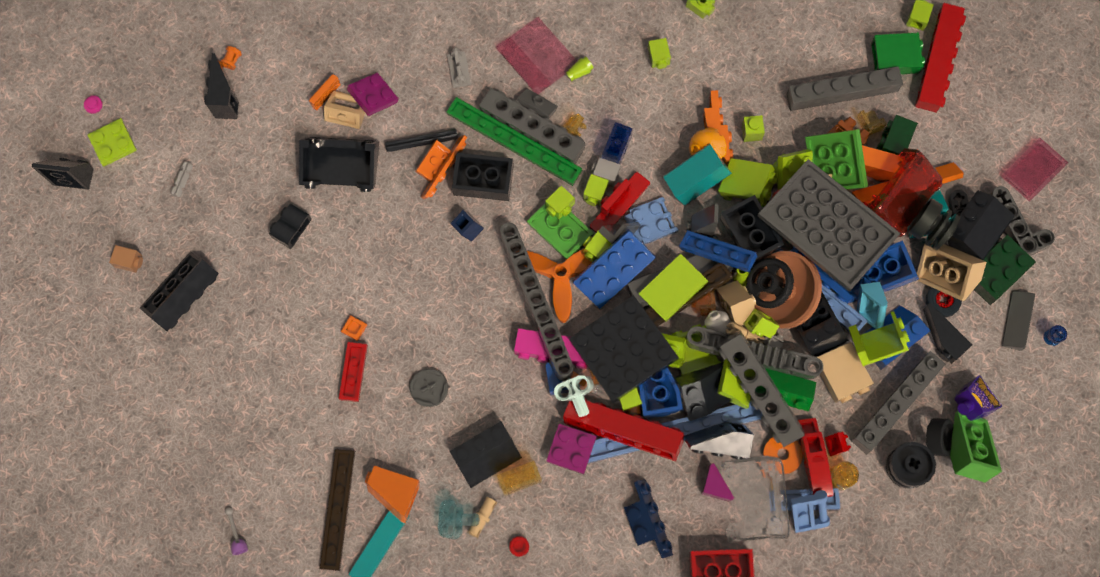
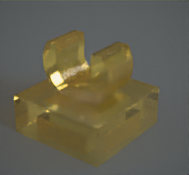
[563,114,587,137]

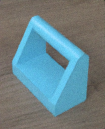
[857,282,888,329]

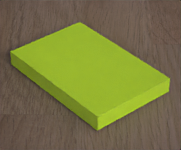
[638,254,708,322]

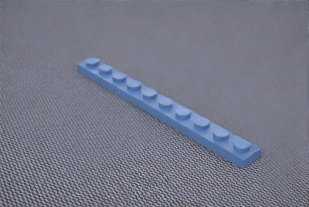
[588,401,763,463]

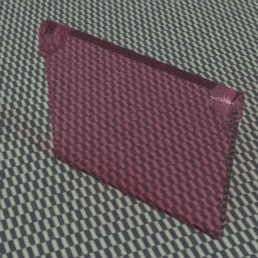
[496,17,577,95]

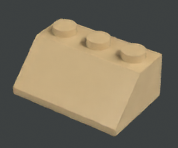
[917,243,986,301]

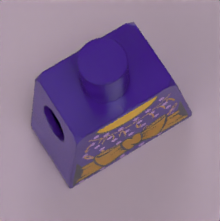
[954,375,1002,421]

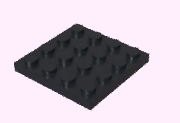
[569,295,679,403]

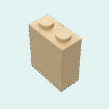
[817,342,874,404]

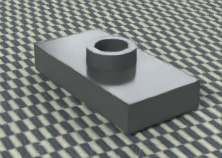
[517,88,558,119]

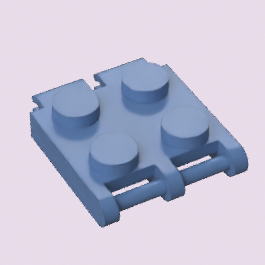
[624,197,679,245]

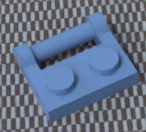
[790,490,830,533]

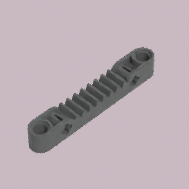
[686,326,824,380]

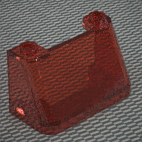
[863,148,943,237]

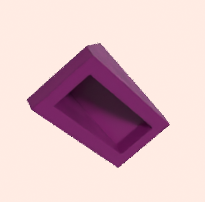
[702,463,734,502]

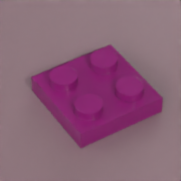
[347,72,399,116]
[546,424,597,475]

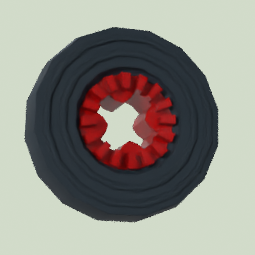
[926,288,962,318]

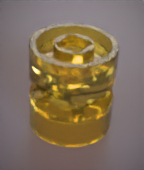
[830,461,859,490]

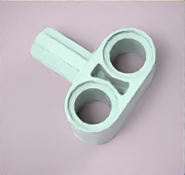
[554,375,594,417]

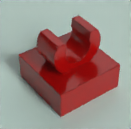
[824,432,851,457]

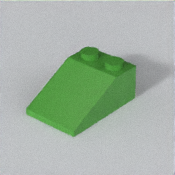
[950,411,1002,483]

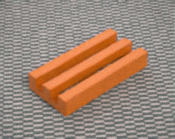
[309,74,341,111]

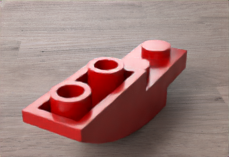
[798,418,833,497]

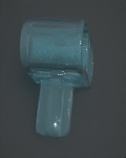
[438,499,480,540]

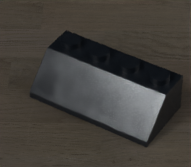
[140,251,219,331]

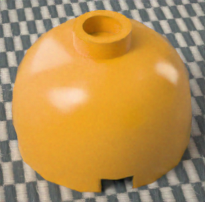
[689,127,727,159]

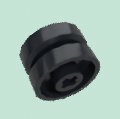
[886,442,936,489]

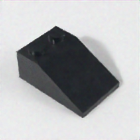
[32,158,94,190]
[675,362,730,421]

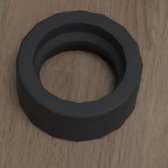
[926,418,954,457]

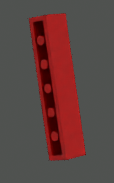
[915,3,966,113]
[563,398,684,462]

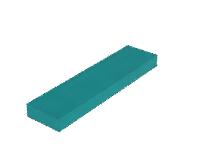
[348,511,410,577]

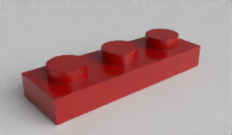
[339,342,368,402]

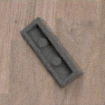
[1002,291,1035,351]

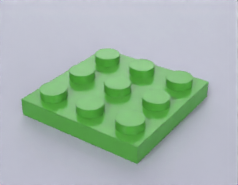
[805,129,868,189]

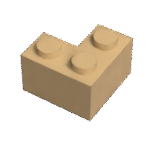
[716,280,756,327]

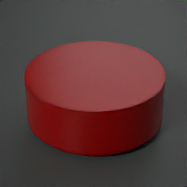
[509,536,529,557]

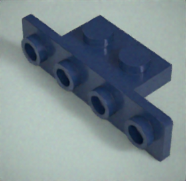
[624,479,673,559]

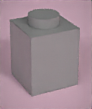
[591,157,621,187]

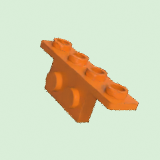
[415,135,467,199]

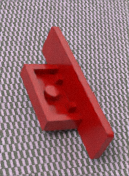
[590,172,650,233]

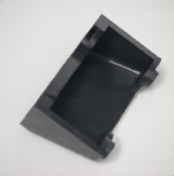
[299,137,379,192]

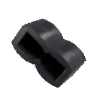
[269,204,312,249]

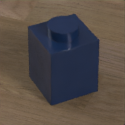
[450,210,484,242]

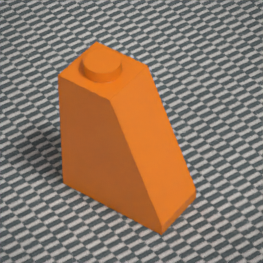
[862,145,910,182]
[365,466,419,523]

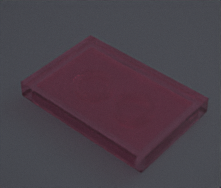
[1001,138,1069,202]

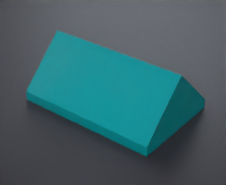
[663,144,732,205]

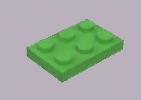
[527,204,594,260]

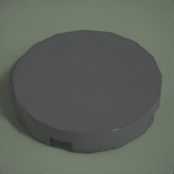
[409,369,449,407]

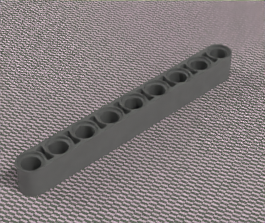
[500,222,573,381]

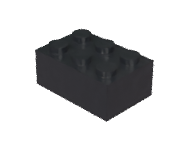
[452,153,514,201]

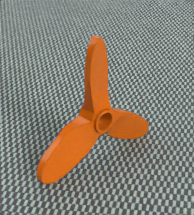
[516,248,592,323]

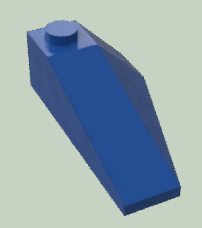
[846,240,919,304]
[639,367,683,419]

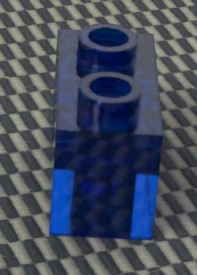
[602,122,633,165]

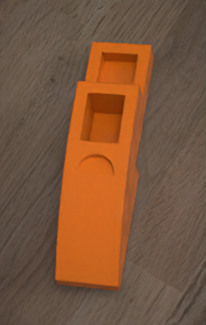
[703,90,733,166]

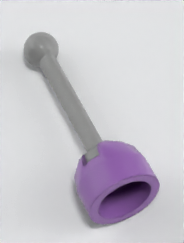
[225,507,248,556]

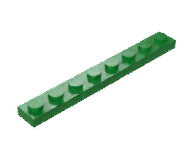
[446,97,582,186]

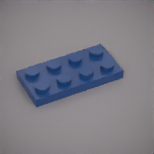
[573,229,656,309]

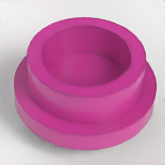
[84,96,103,114]

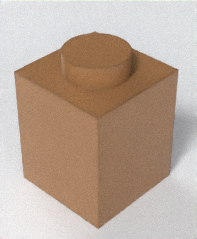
[109,245,143,273]

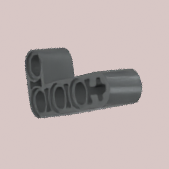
[989,186,1055,256]

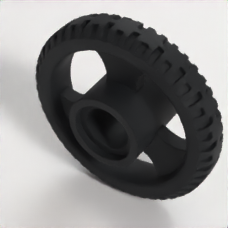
[746,258,794,308]

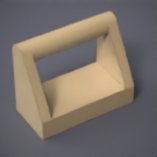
[324,91,365,129]

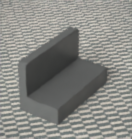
[599,222,641,244]

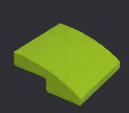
[717,358,756,409]

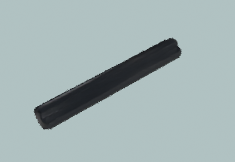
[385,129,458,152]

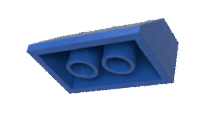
[865,306,931,370]

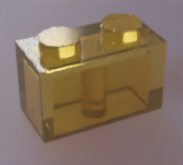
[497,461,542,496]

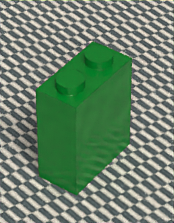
[871,33,925,75]

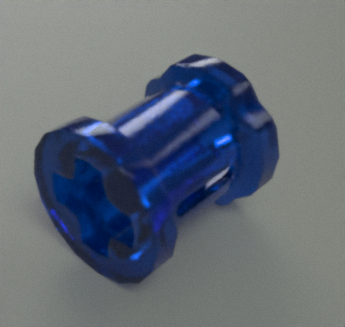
[1044,325,1067,346]

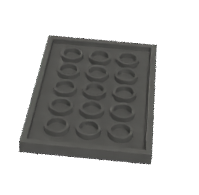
[758,159,901,292]

